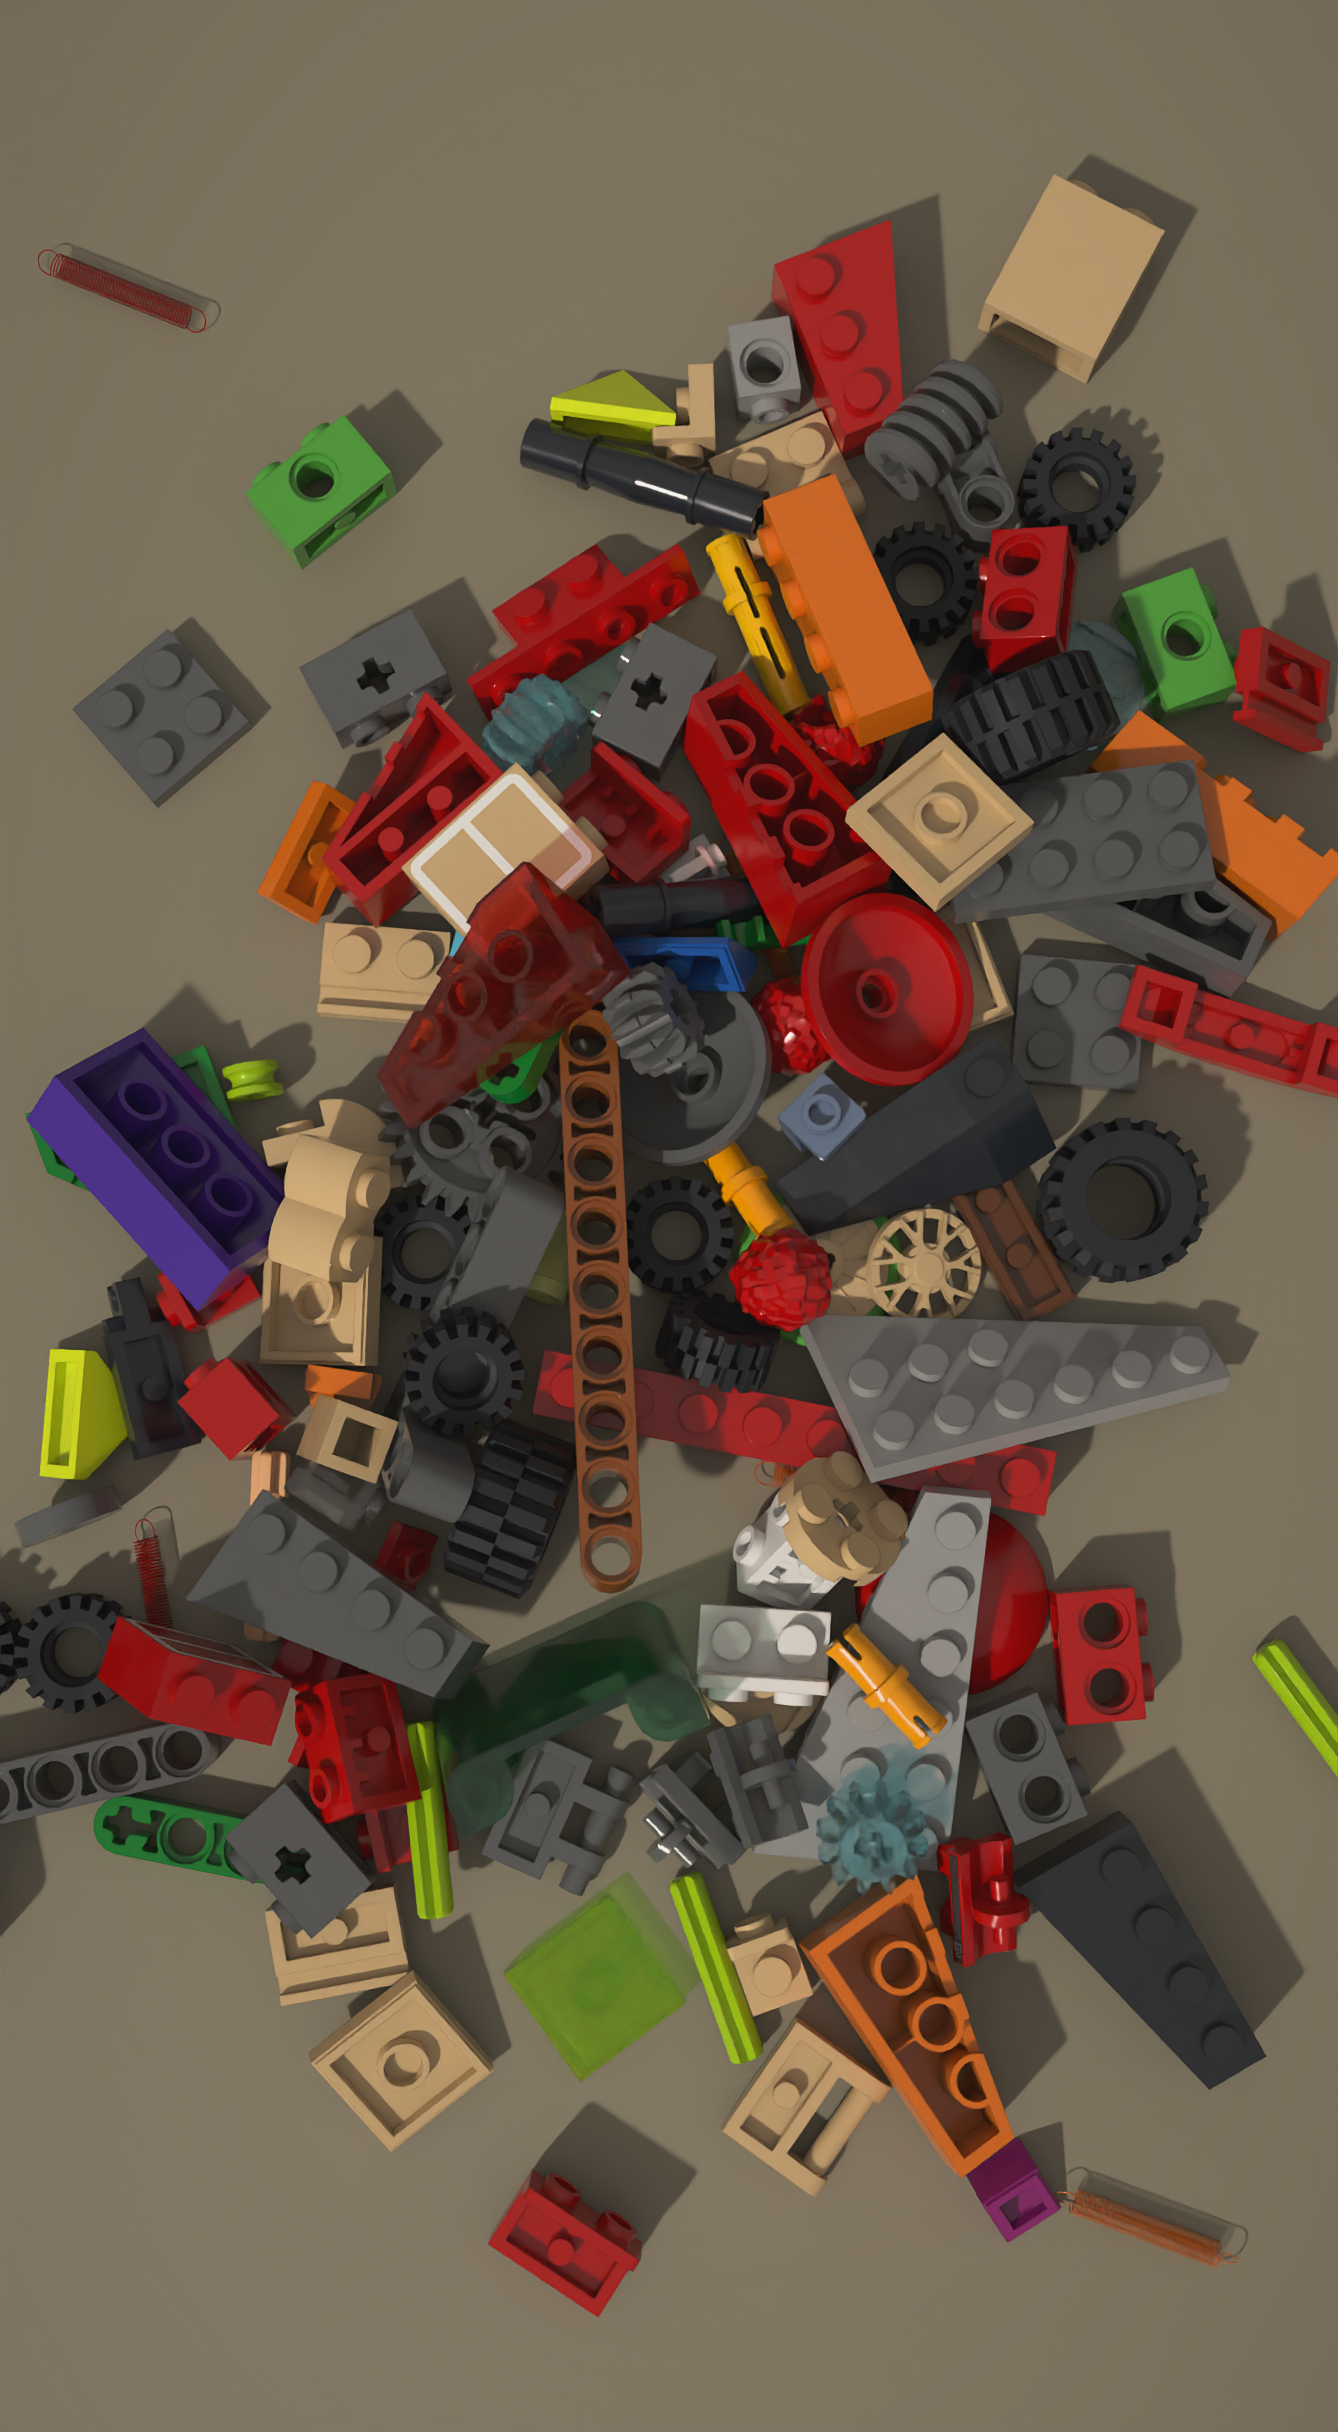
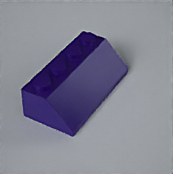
[26,1027,285,1311]

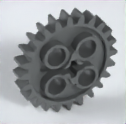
[376,1015,583,1222]

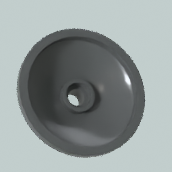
[598,991,772,1166]

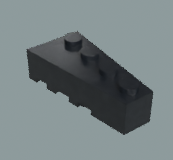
[1013,1810,1266,2090]

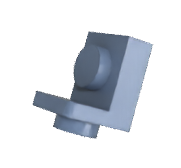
[777,1072,867,1161]

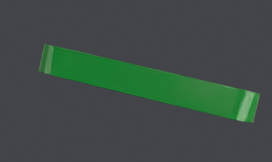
[93,1792,310,1884]

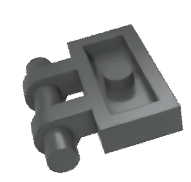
[481,1730,635,1896]

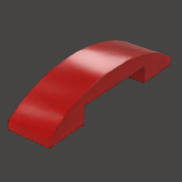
[1118,965,1338,1098]

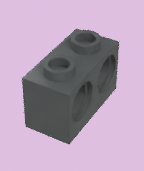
[964,1686,1091,1845]

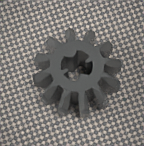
[602,962,705,1078]

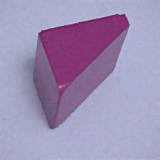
[966,2138,1062,2243]

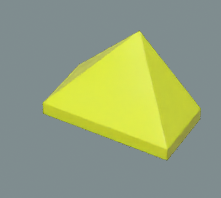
[550,370,676,446]
[39,1349,128,1480]

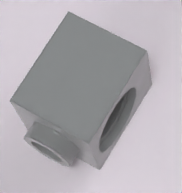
[726,316,801,424]

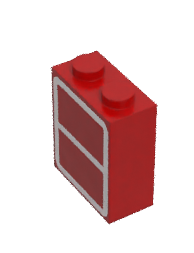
[97,1616,292,1746]

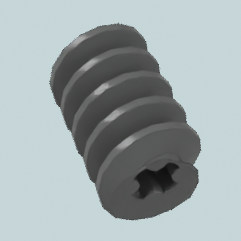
[864,359,1004,501]

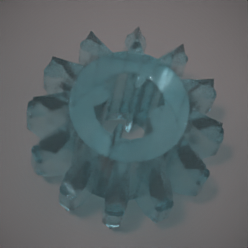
[482,674,588,779]
[816,1778,928,1897]

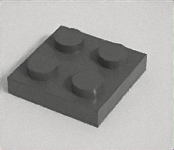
[73,629,253,808]
[1010,954,1147,1094]

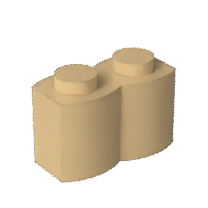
[268,1134,391,1283]

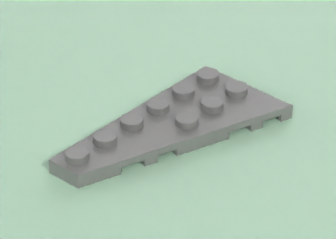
[799,1315,1231,1483]
[752,1485,991,1872]

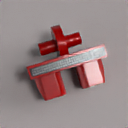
[936,1832,1031,1968]

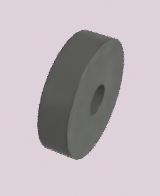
[14,1485,122,1548]

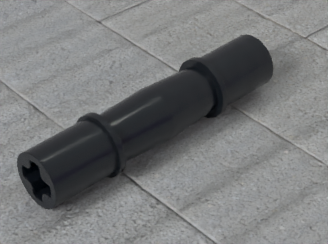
[520,418,770,541]
[586,876,770,938]

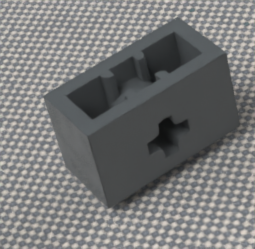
[299,608,452,749]
[587,622,718,783]
[224,1779,380,1939]

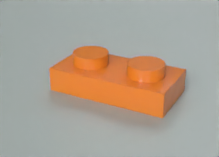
[257,780,356,925]

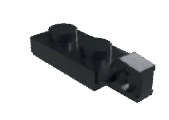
[102,1277,201,1461]

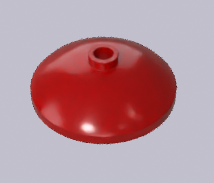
[801,893,974,1087]
[855,1511,1048,1695]

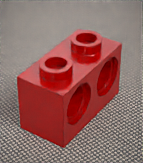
[972,526,1078,673]
[177,1357,298,1461]
[1047,1584,1154,1726]

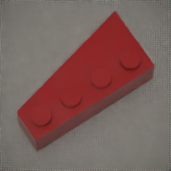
[681,670,892,949]

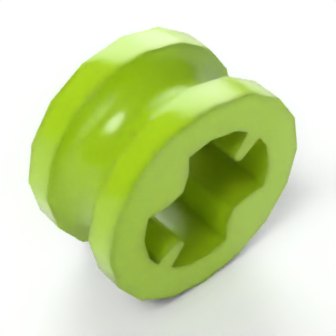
[222,1059,284,1103]

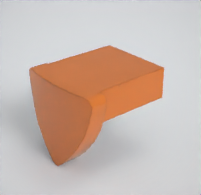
[304,1364,383,1411]

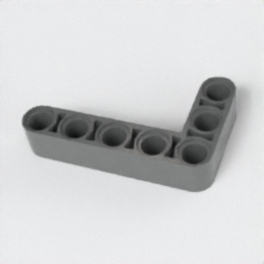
[381,1166,566,1523]
[0,1721,221,1824]

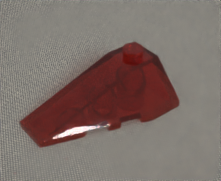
[376,861,632,1129]

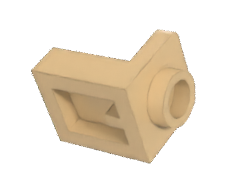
[652,363,716,468]
[725,1912,813,2017]

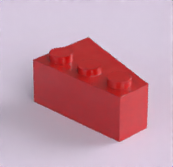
[771,219,903,461]
[322,691,504,929]

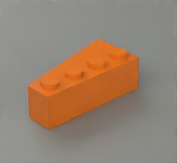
[757,473,933,747]
[1085,710,1338,943]
[797,1868,1015,2178]

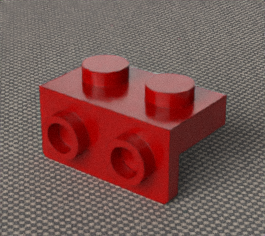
[558,741,691,884]
[488,2169,642,2318]

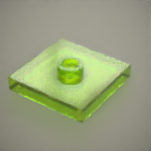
[503,1893,685,2082]

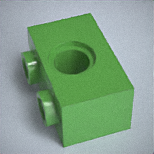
[245,414,397,570]
[1112,567,1237,725]

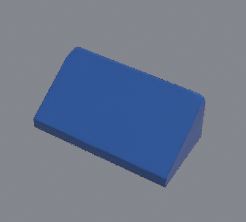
[610,937,758,992]

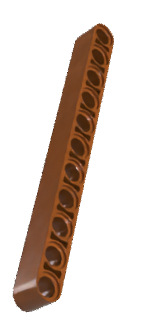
[554,891,642,1594]

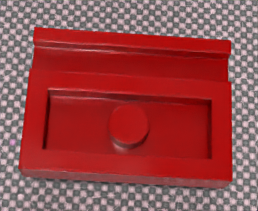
[1233,626,1331,753]

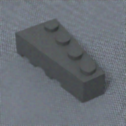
[1042,759,1272,999]
[186,1489,490,1700]

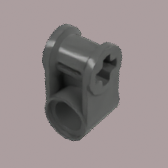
[931,429,1015,553]

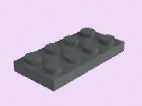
[950,759,1216,924]

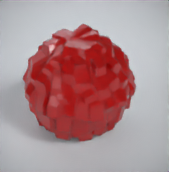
[790,692,886,792]
[751,975,832,1077]
[728,1229,832,1332]

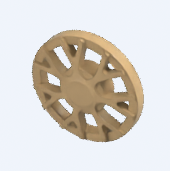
[866,1208,981,1319]

